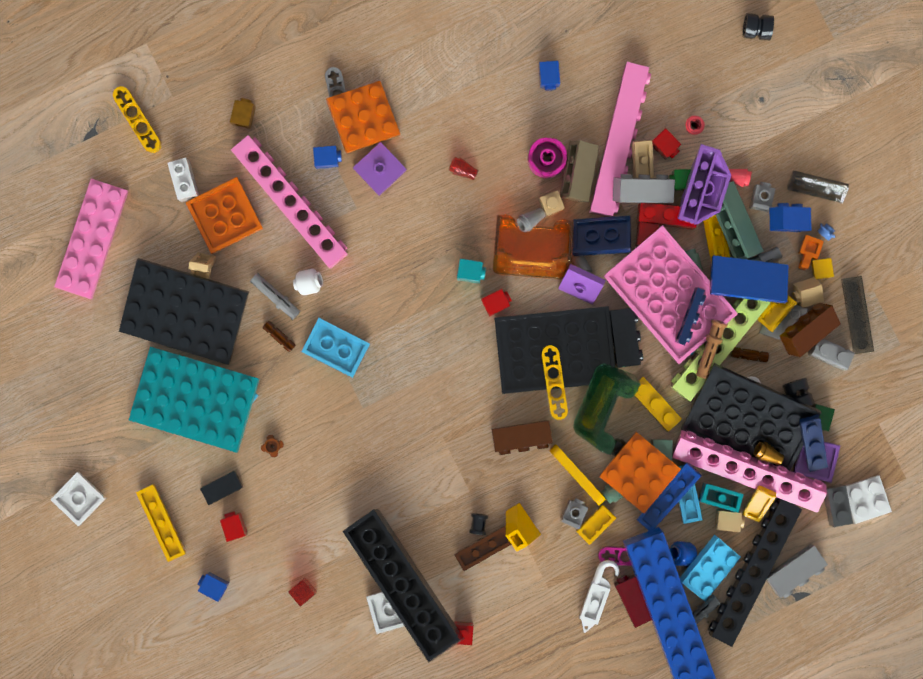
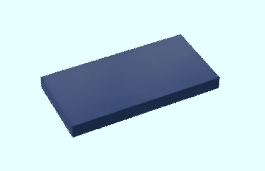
[710,255,789,303]

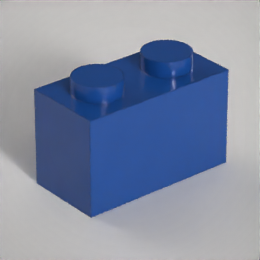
[769,203,812,232]

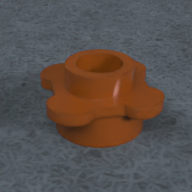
[261,435,284,458]

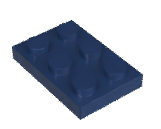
[572,215,631,256]

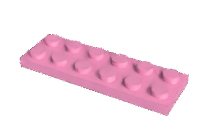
[54,179,129,299]

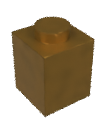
[230,98,256,129]

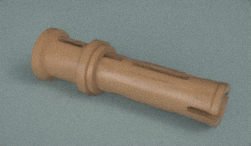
[696,319,728,379]

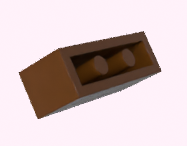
[779,303,841,357]
[491,420,552,455]

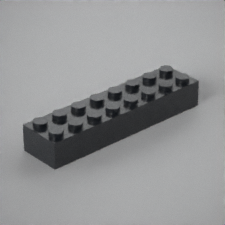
[343,509,465,662]

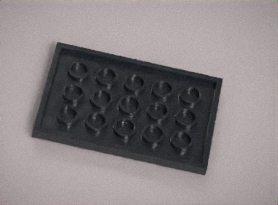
[119,258,249,365]
[494,306,617,394]
[681,363,821,471]

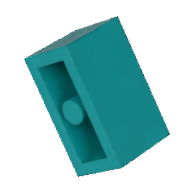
[457,259,486,284]
[698,482,744,513]

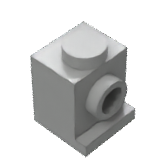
[750,182,776,212]
[561,498,588,529]

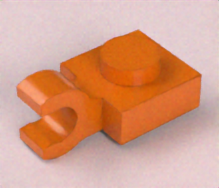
[798,235,824,271]

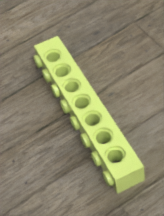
[671,298,771,402]

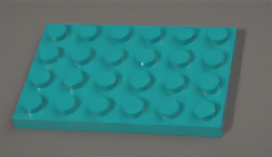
[129,347,260,453]

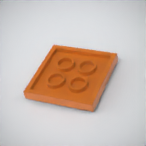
[326,81,400,154]
[185,177,263,254]
[599,432,681,514]

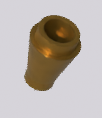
[753,442,784,465]

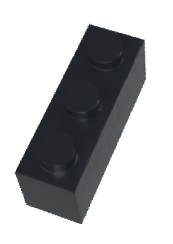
[610,308,643,368]

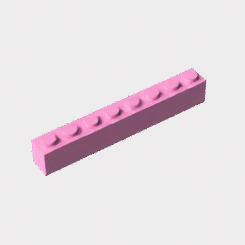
[589,62,651,217]

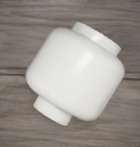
[293,268,323,295]

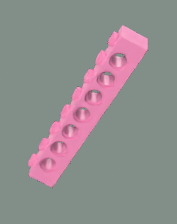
[231,135,348,269]
[672,430,827,513]

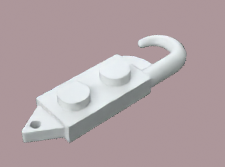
[579,560,619,633]

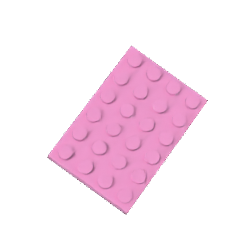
[603,225,738,364]

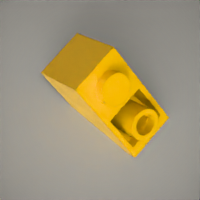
[506,503,541,552]

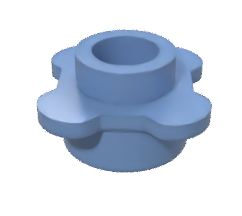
[817,223,835,241]

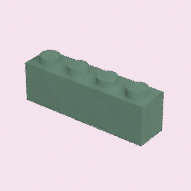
[716,181,764,259]

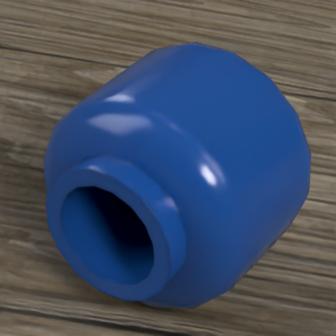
[669,541,697,567]

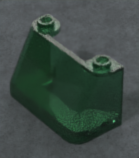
[573,364,640,455]

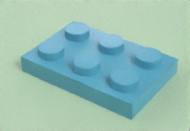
[301,318,370,378]
[680,535,741,602]

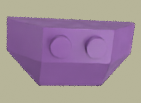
[678,144,731,225]

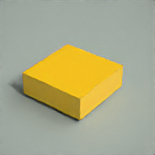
[811,258,834,280]

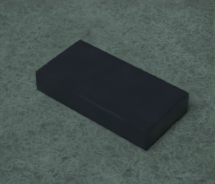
[200,470,243,505]

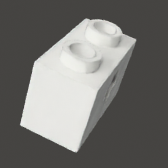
[167,158,199,202]

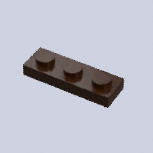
[454,526,512,571]

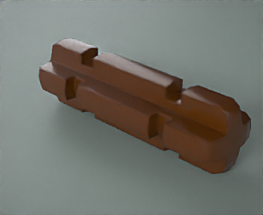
[263,321,296,352]
[731,347,769,362]

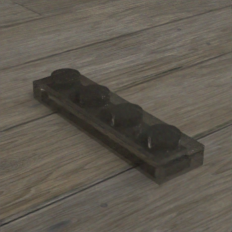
[841,276,874,354]

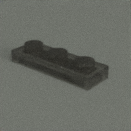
[787,170,849,203]

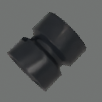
[743,13,774,41]
[782,378,815,406]

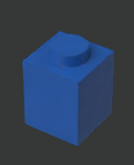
[538,61,560,91]
[313,146,342,169]
[197,572,230,602]

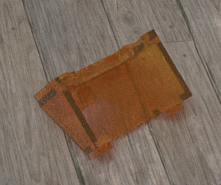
[493,214,574,279]

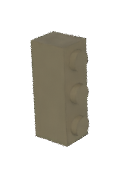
[560,140,599,202]

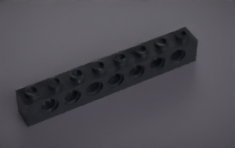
[708,498,802,647]

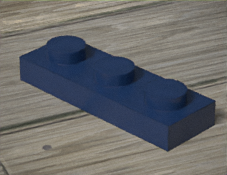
[675,287,706,345]
[799,415,828,472]

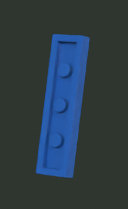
[636,463,702,531]

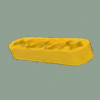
[113,86,162,153]
[541,345,568,420]
[549,444,606,506]

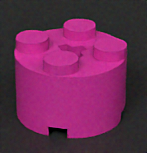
[528,138,567,179]

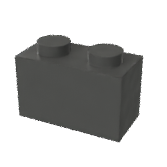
[824,484,853,527]

